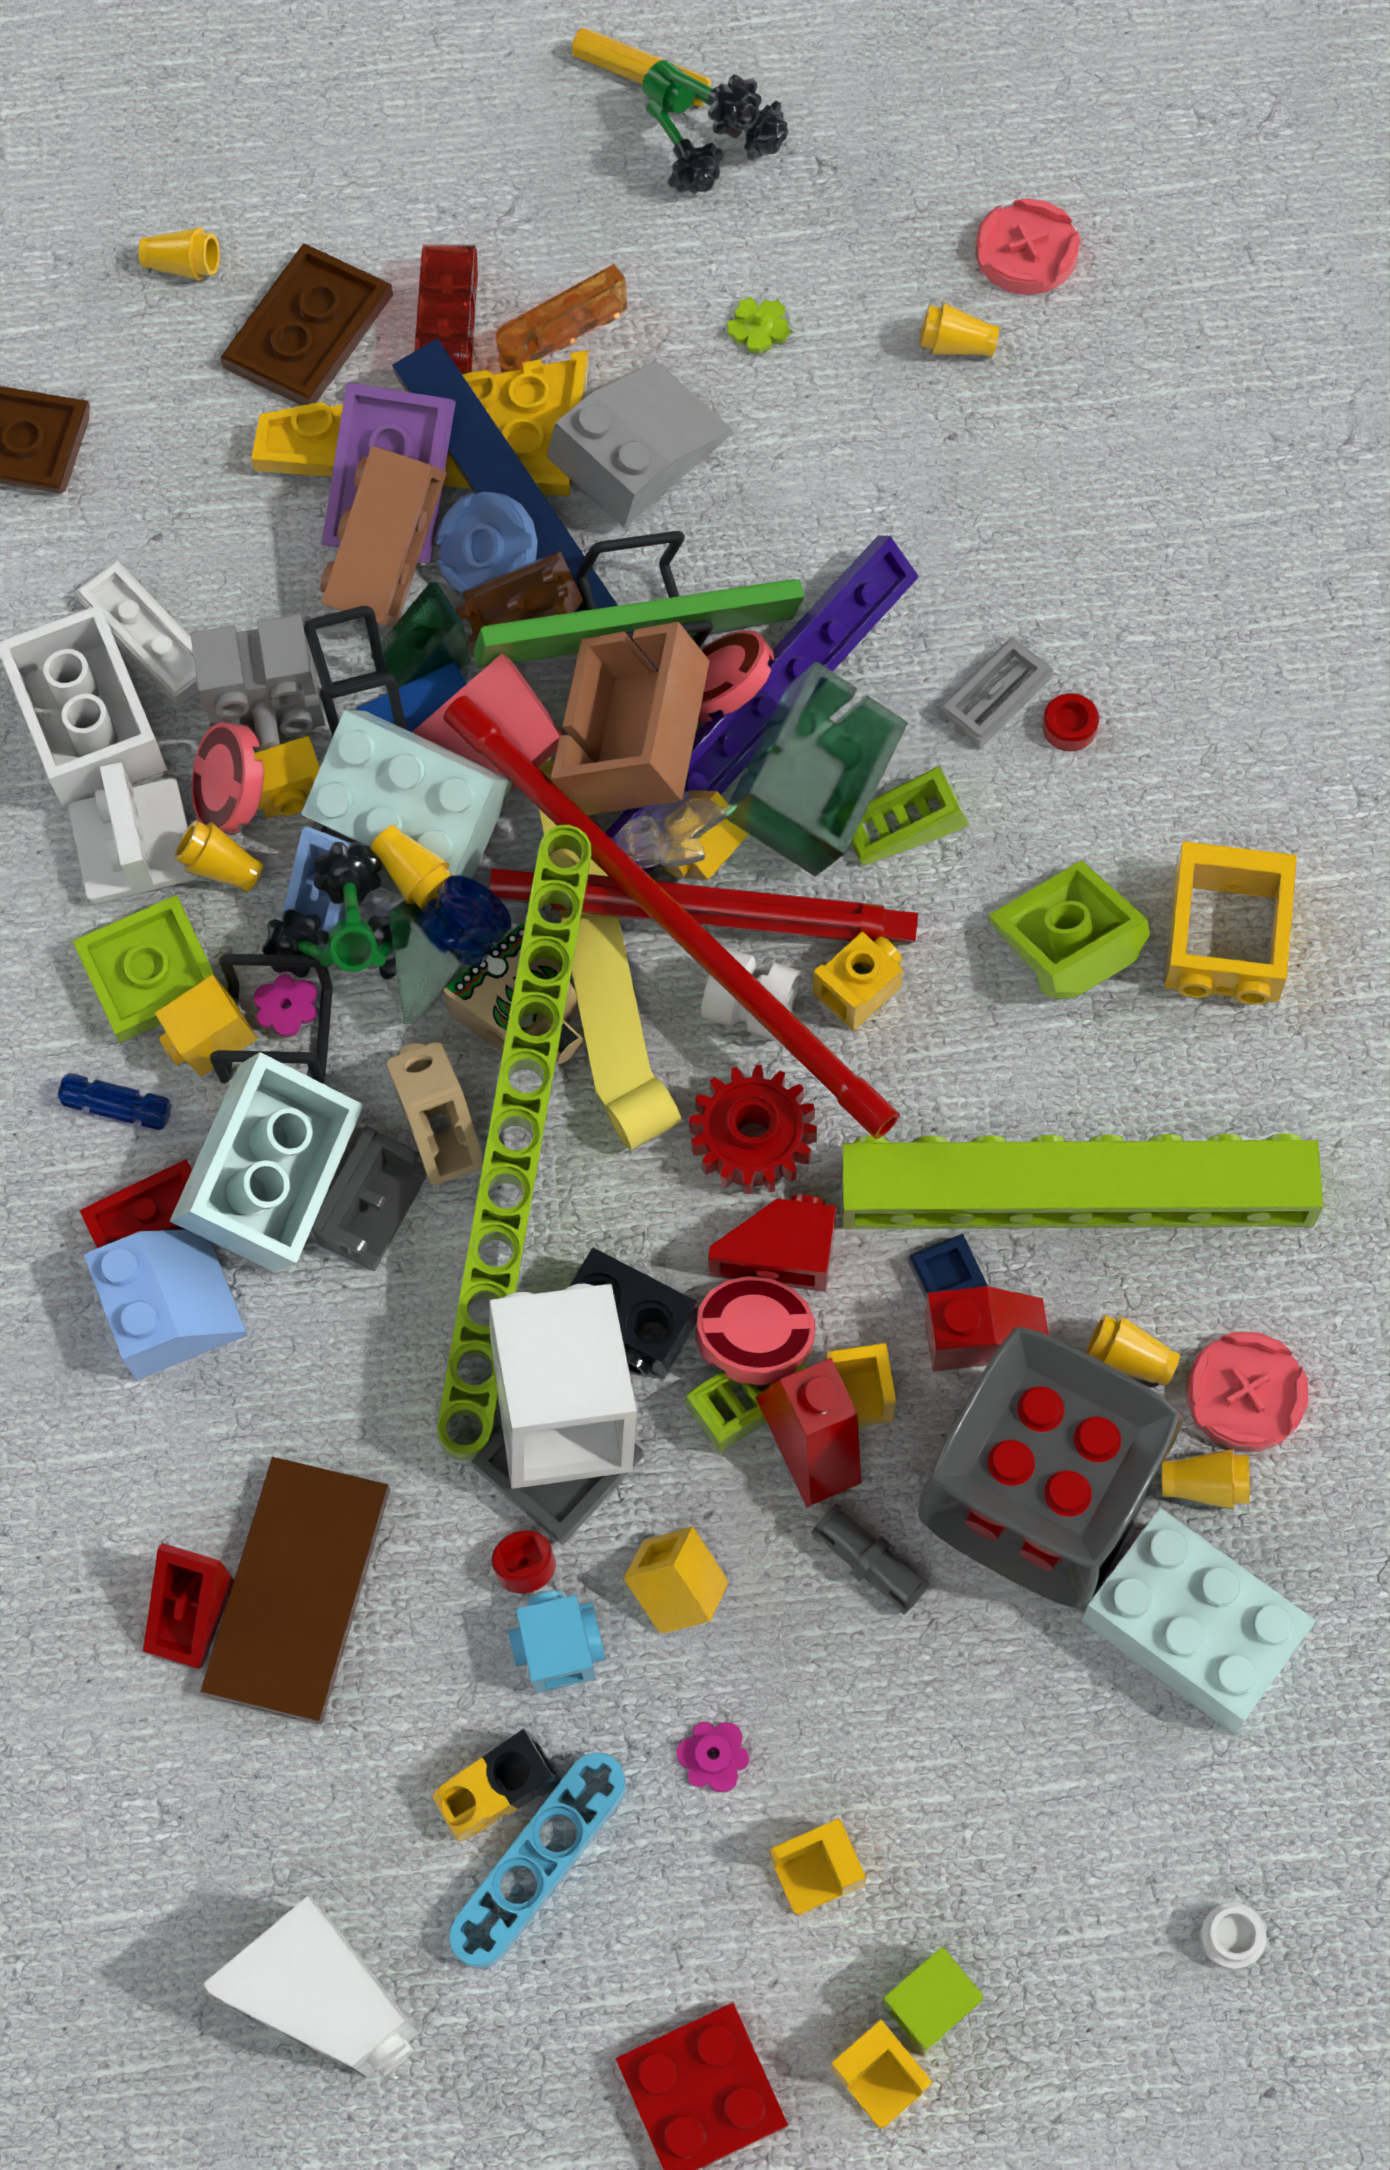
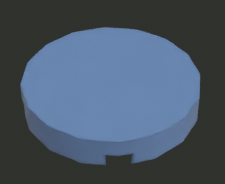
[436,492,538,596]

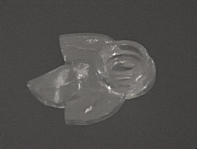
[615,791,727,868]

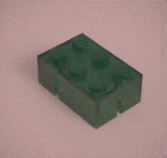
[722,661,908,877]

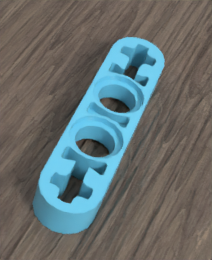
[449,1752,626,1969]

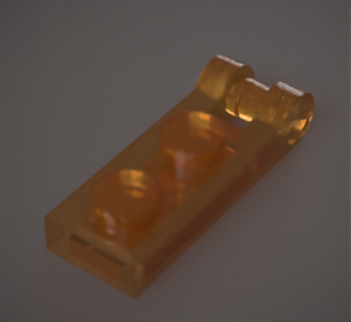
[495,264,628,373]

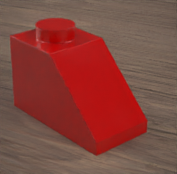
[708,1195,836,1292]
[924,1286,1049,1372]
[755,1358,862,1508]

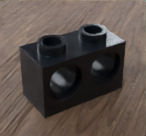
[569,1247,698,1379]

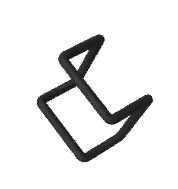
[576,531,713,648]
[304,606,407,737]
[210,954,333,1084]

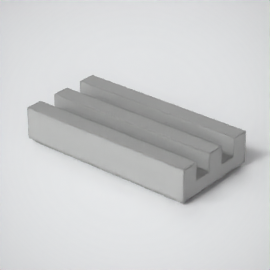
[938,636,1053,750]

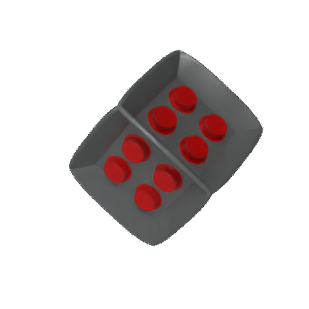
[918,1327,1182,1610]

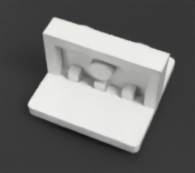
[68,762,198,904]

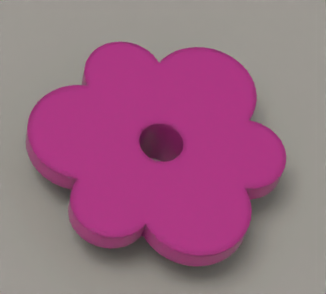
[254,974,317,1038]
[677,1722,749,1793]

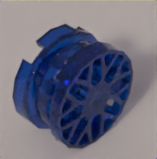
[419,875,512,966]

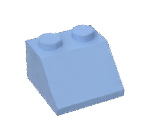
[83,1230,247,1380]

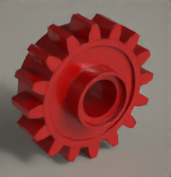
[689,1065,817,1194]

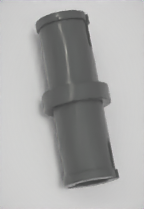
[811,1503,931,1615]

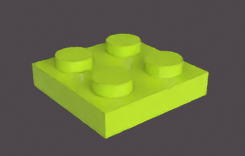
[72,895,217,1043]

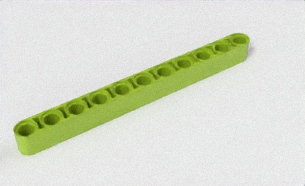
[437,825,591,1461]

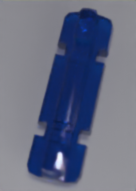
[57,1073,172,1130]

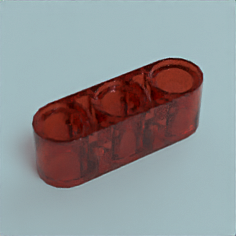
[414,244,478,374]

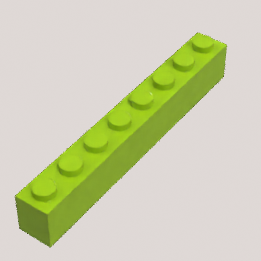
[841,1133,1323,1229]

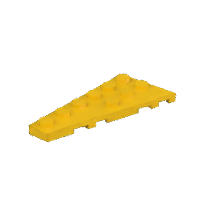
[251,350,589,497]

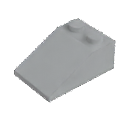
[546,361,732,528]

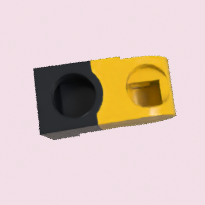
[432,1728,561,1842]

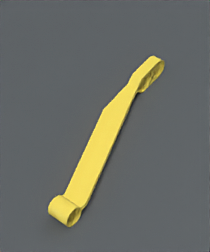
[538,757,682,1151]

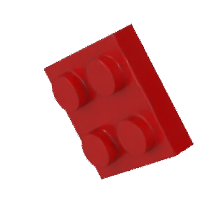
[615,2002,789,2170]

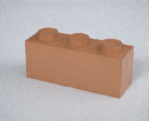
[321,445,447,629]

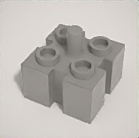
[190,614,325,751]

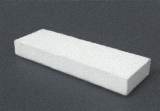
[75,560,198,706]

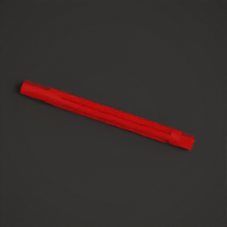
[488,868,918,943]

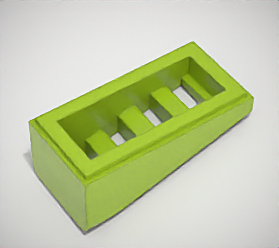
[839,765,970,866]
[685,1364,806,1454]

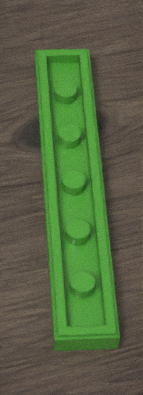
[473,579,805,669]

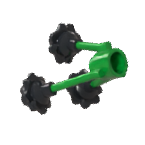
[642,60,789,194]
[261,842,427,979]

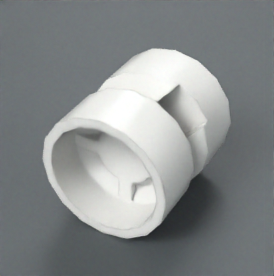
[701,948,801,1041]

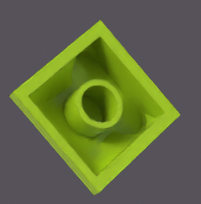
[988,860,1150,999]

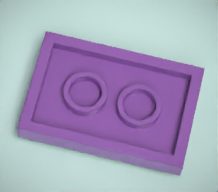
[321,382,456,564]

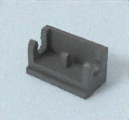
[311,1125,427,1271]

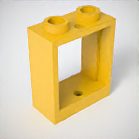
[1164,841,1297,1005]

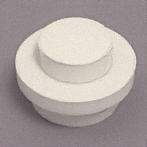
[1201,1902,1267,1970]

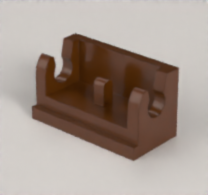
[456,551,583,657]

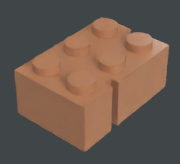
[551,622,710,815]

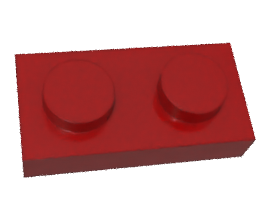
[79,1159,192,1248]

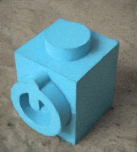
[508,1591,606,1694]

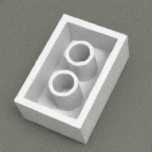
[0,604,167,810]

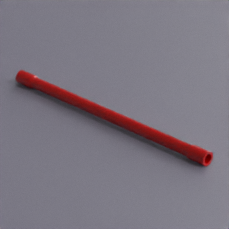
[443,695,900,1139]

